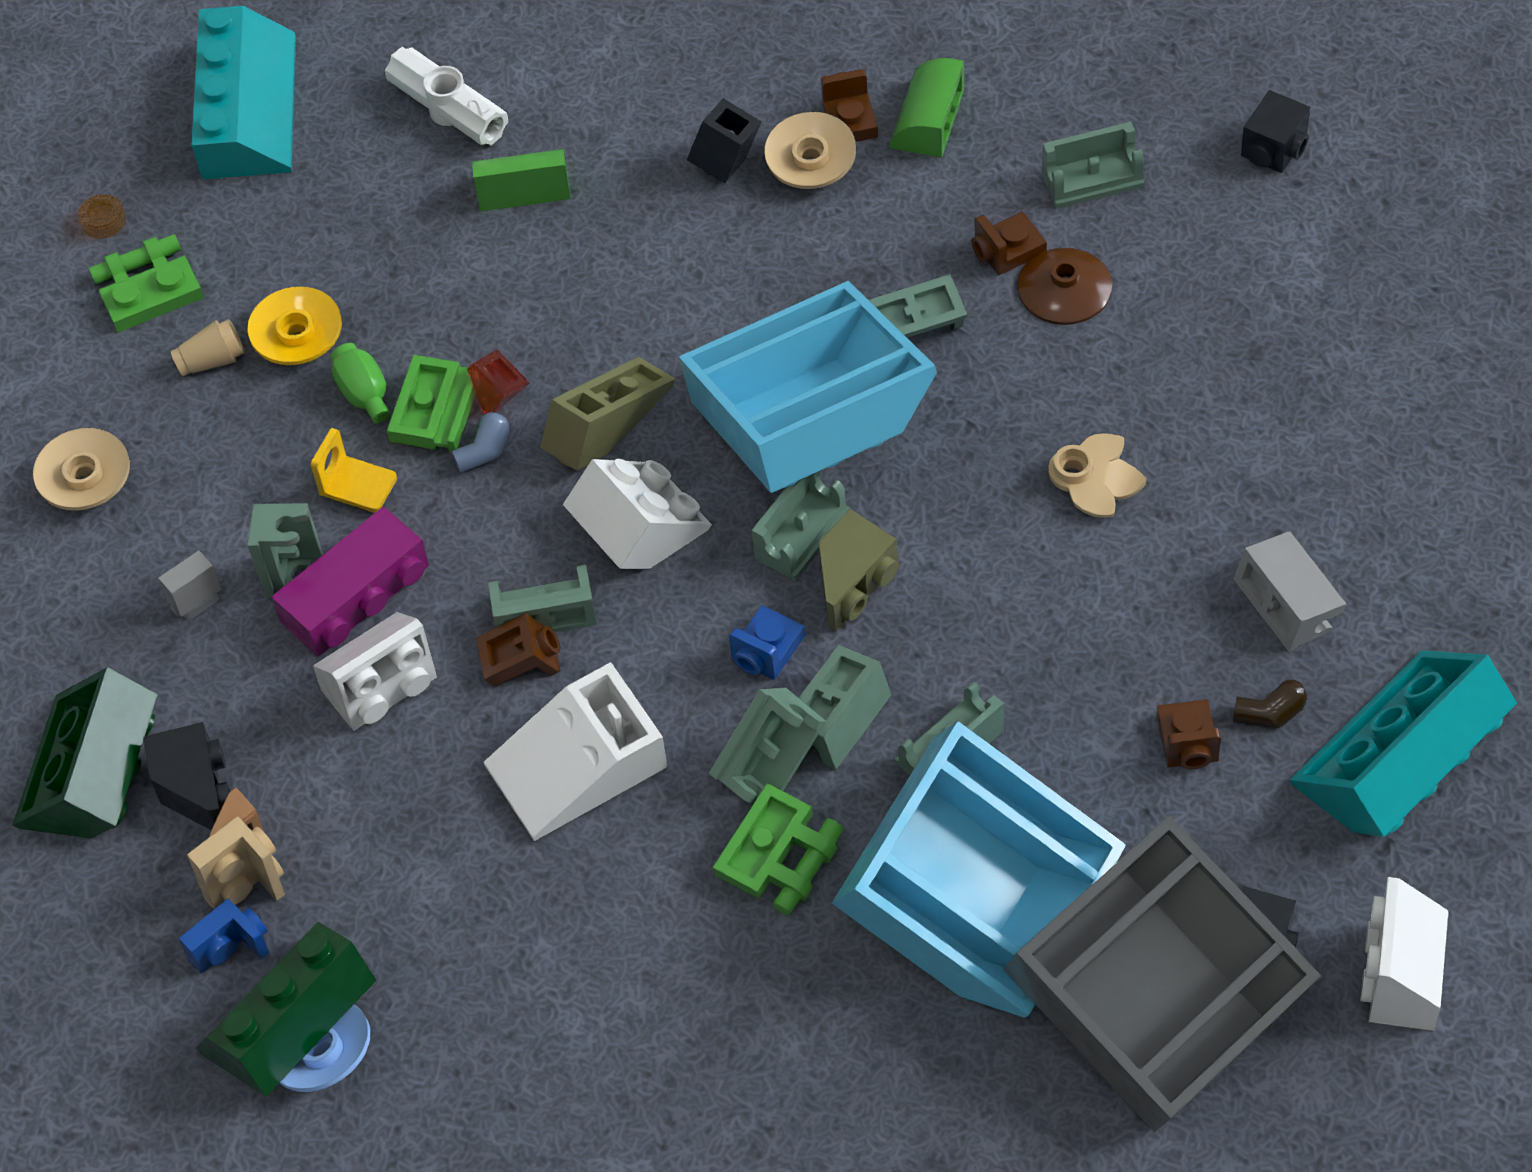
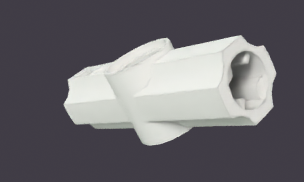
[385,47,508,146]

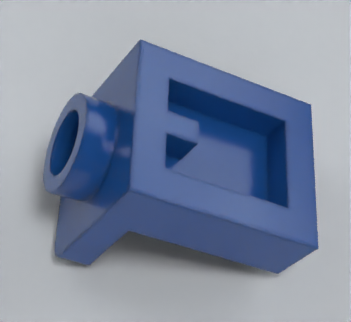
[729,605,806,680]
[179,898,269,974]

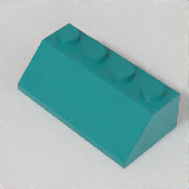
[192,6,296,179]
[1290,650,1517,837]

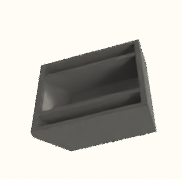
[1003,815,1322,1133]

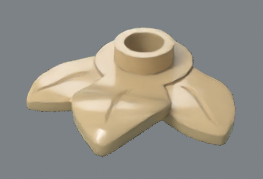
[1048,433,1146,518]

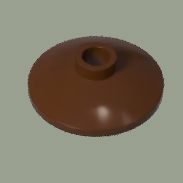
[1018,248,1112,325]

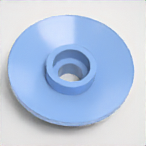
[280,1004,370,1092]

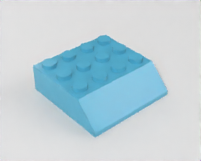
[679,281,937,493]
[831,721,1126,1018]

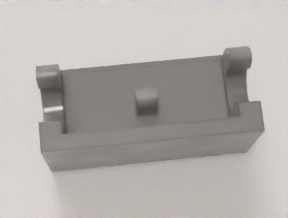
[1233,531,1346,652]

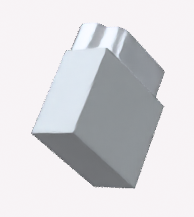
[158,550,222,620]

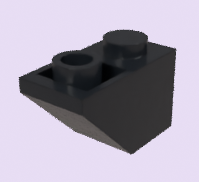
[143,722,230,831]

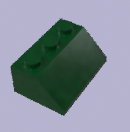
[12,667,158,838]
[196,922,376,1097]

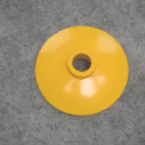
[248,287,342,365]

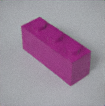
[271,506,429,657]

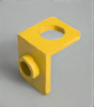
[311,428,397,513]

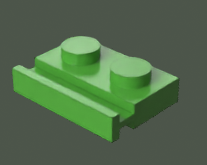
[387,355,482,452]

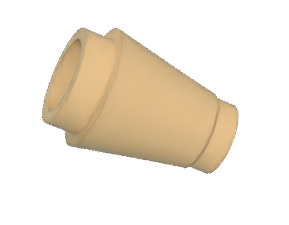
[171,319,245,376]

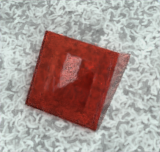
[467,349,529,414]

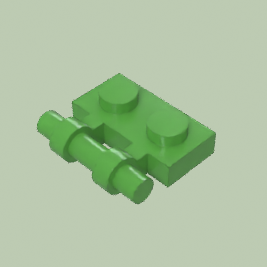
[88,234,204,333]
[713,783,844,916]

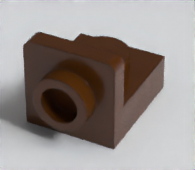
[821,69,878,142]
[971,211,1047,276]
[476,613,560,687]
[1156,699,1221,770]

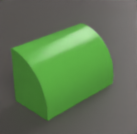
[889,58,964,157]
[472,149,571,212]

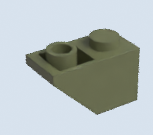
[819,509,899,632]

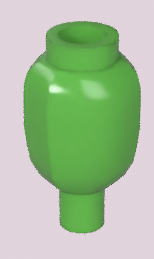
[330,343,390,423]

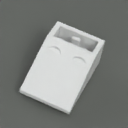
[484,662,668,841]

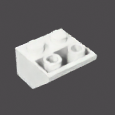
[563,459,712,569]
[313,612,437,731]
[1360,877,1448,1031]

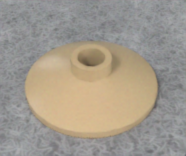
[764,112,856,189]
[33,428,130,510]

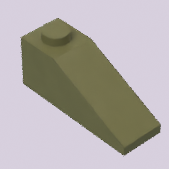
[540,357,675,471]

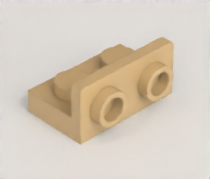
[187,816,285,909]

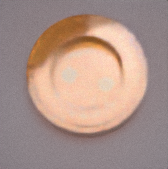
[78,194,126,239]

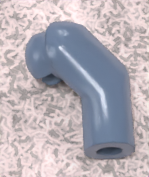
[451,412,510,473]

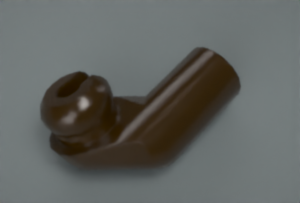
[1233,679,1307,728]

